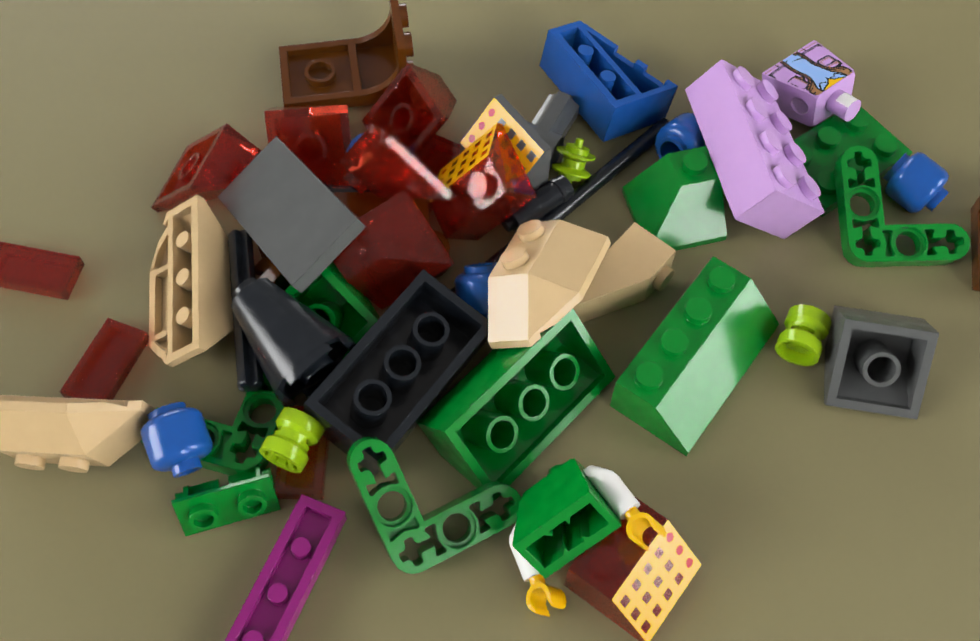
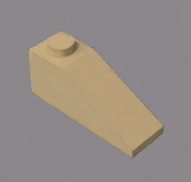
[573,222,676,323]

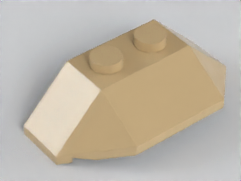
[149,194,234,367]
[488,219,611,349]
[0,395,156,473]

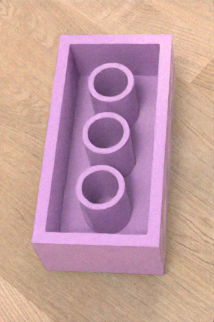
[685,59,825,239]

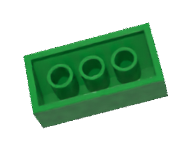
[610,256,779,457]
[417,309,616,501]

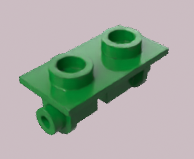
[171,465,281,536]

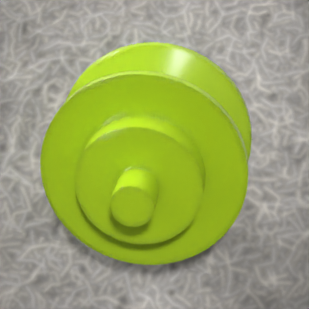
[552,138,596,184]

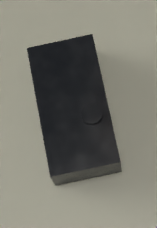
[303,269,488,477]

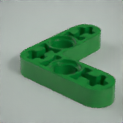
[834,145,970,267]
[140,372,296,475]
[347,437,521,574]

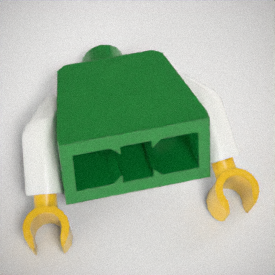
[509,458,666,617]

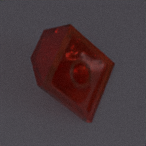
[362,62,457,177]
[264,104,356,186]
[151,123,261,212]
[339,124,454,200]
[333,189,454,310]

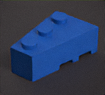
[539,21,678,142]

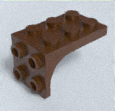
[279,0,416,115]

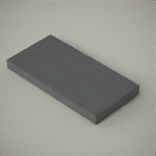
[218,136,366,293]

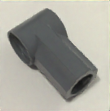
[527,91,579,169]

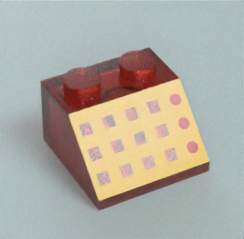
[430,123,537,240]
[564,497,702,641]

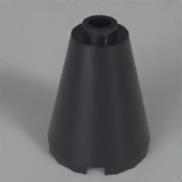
[231,278,356,407]

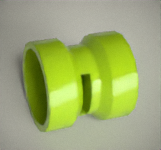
[775,304,832,366]
[259,407,325,473]

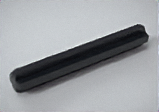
[228,230,264,392]

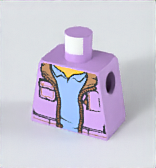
[761,40,861,126]

